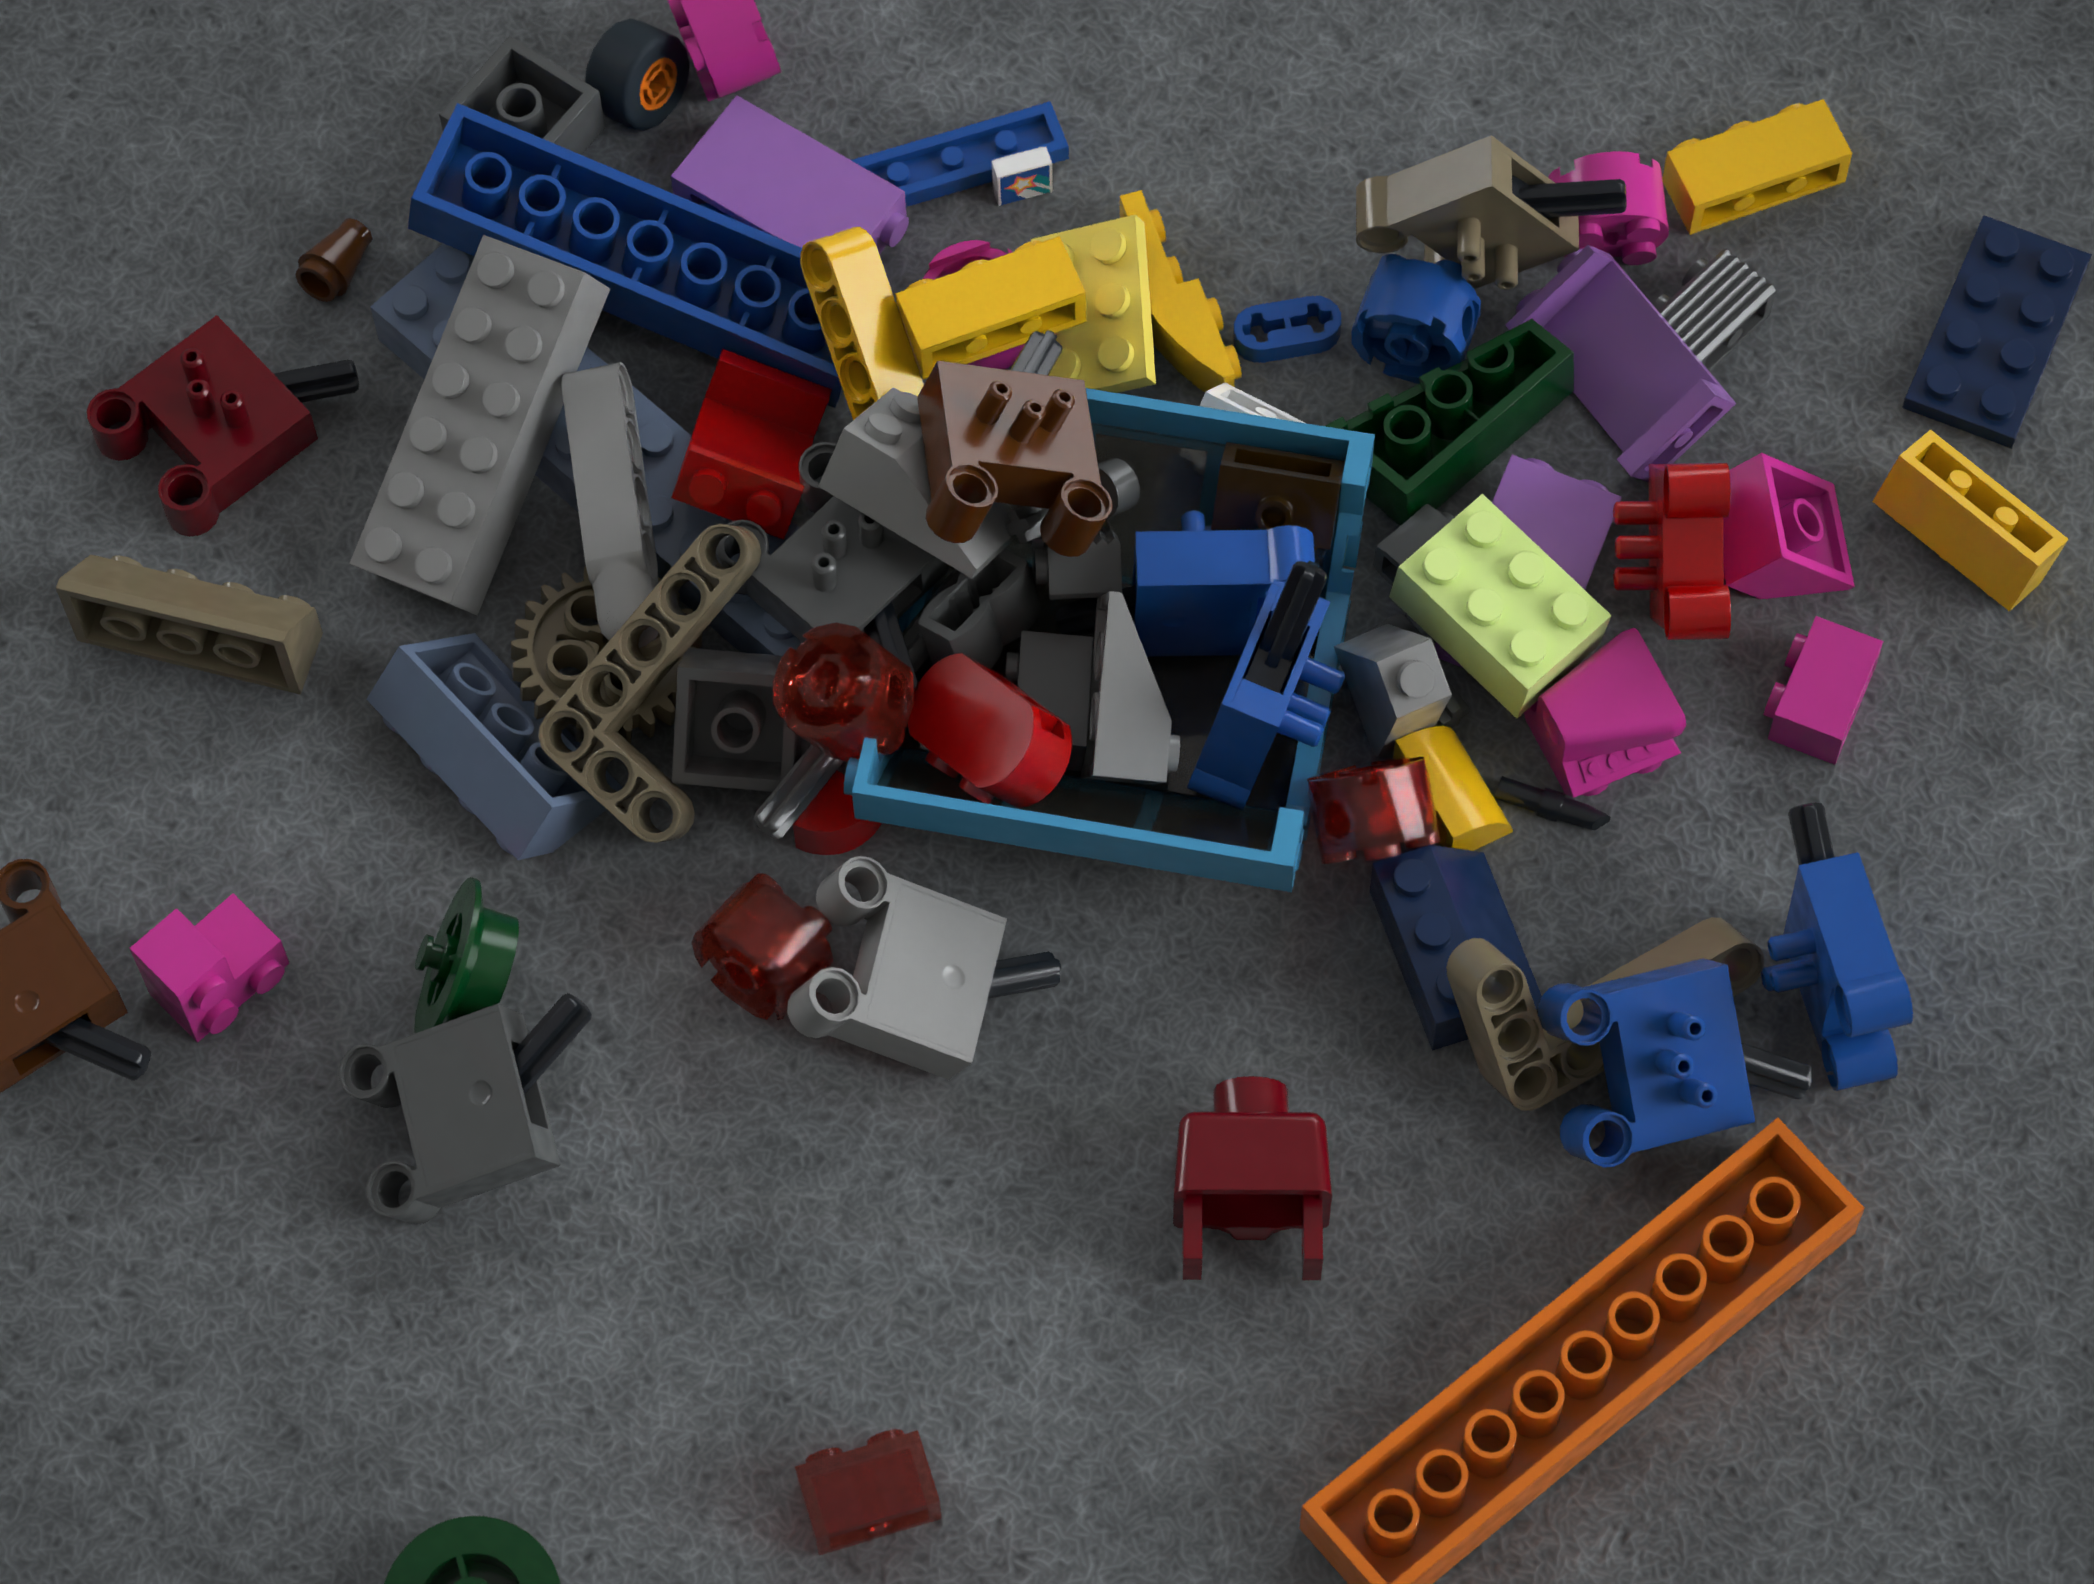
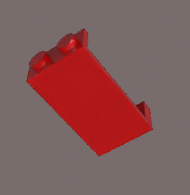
[671,349,832,540]

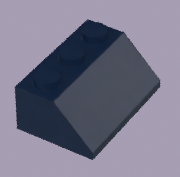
[1370,845,1542,1051]

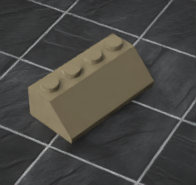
[56,554,323,694]

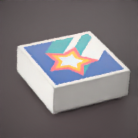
[992,147,1053,206]

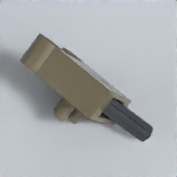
[1356,135,1627,290]

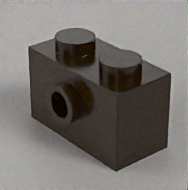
[1211,442,1345,550]

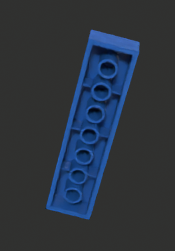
[408,103,843,408]

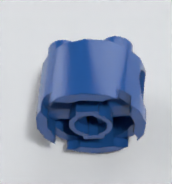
[1351,254,1481,384]

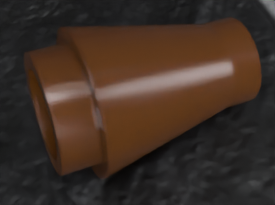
[296,218,372,302]

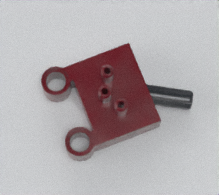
[87,315,359,537]

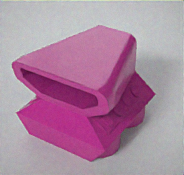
[1524,628,1686,798]

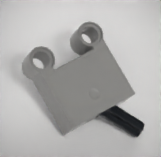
[787,856,1061,1080]

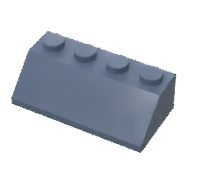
[367,633,623,860]

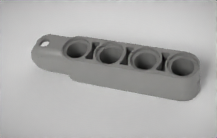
[561,362,659,648]

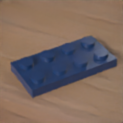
[1902,215,2092,449]

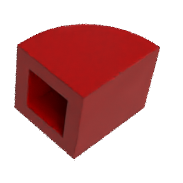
[793,770,882,855]

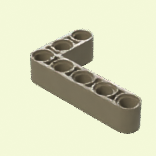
[538,524,761,843]
[1446,917,1764,1111]

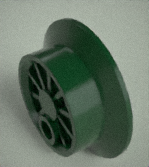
[414,877,519,1033]
[384,1516,560,1584]

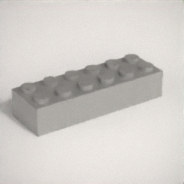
[349,235,610,616]

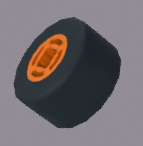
[585,18,690,131]

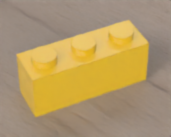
[1662,99,1852,235]
[895,236,1086,379]
[1872,429,2069,612]

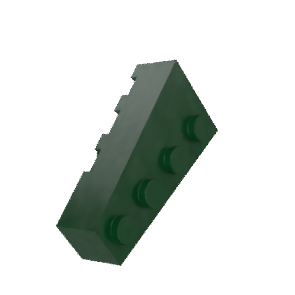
[1325,319,1574,526]

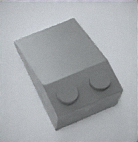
[818,387,1017,579]
[1081,591,1180,785]

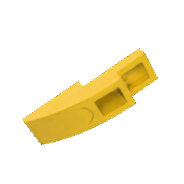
[1120,190,1242,392]

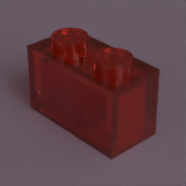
[795,1429,942,1556]

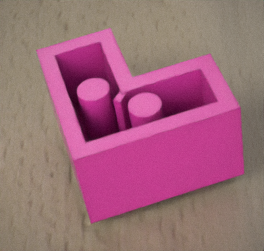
[129,893,289,1043]

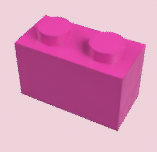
[1763,616,1884,765]

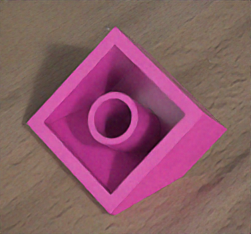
[1723,453,1855,599]

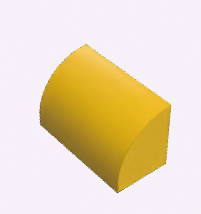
[1392,726,1513,851]

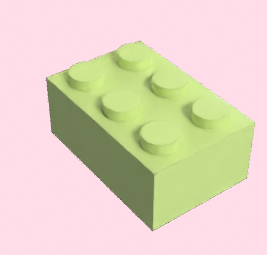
[1389,494,1612,718]

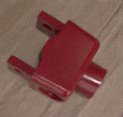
[1173,1076,1332,1280]

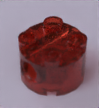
[773,622,914,762]
[1307,756,1441,864]
[691,873,833,1020]

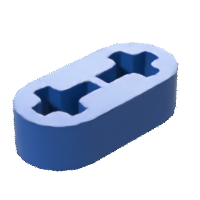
[1233,296,1341,363]

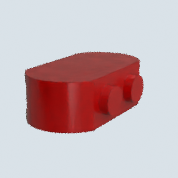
[908,653,1072,808]

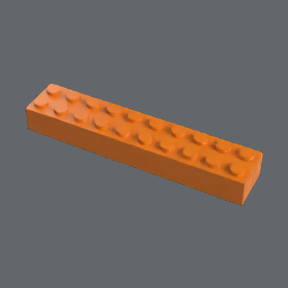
[1299,1118,1865,1584]

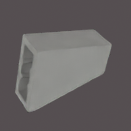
[1334,624,1452,758]

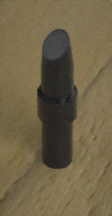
[1495,776,1611,830]

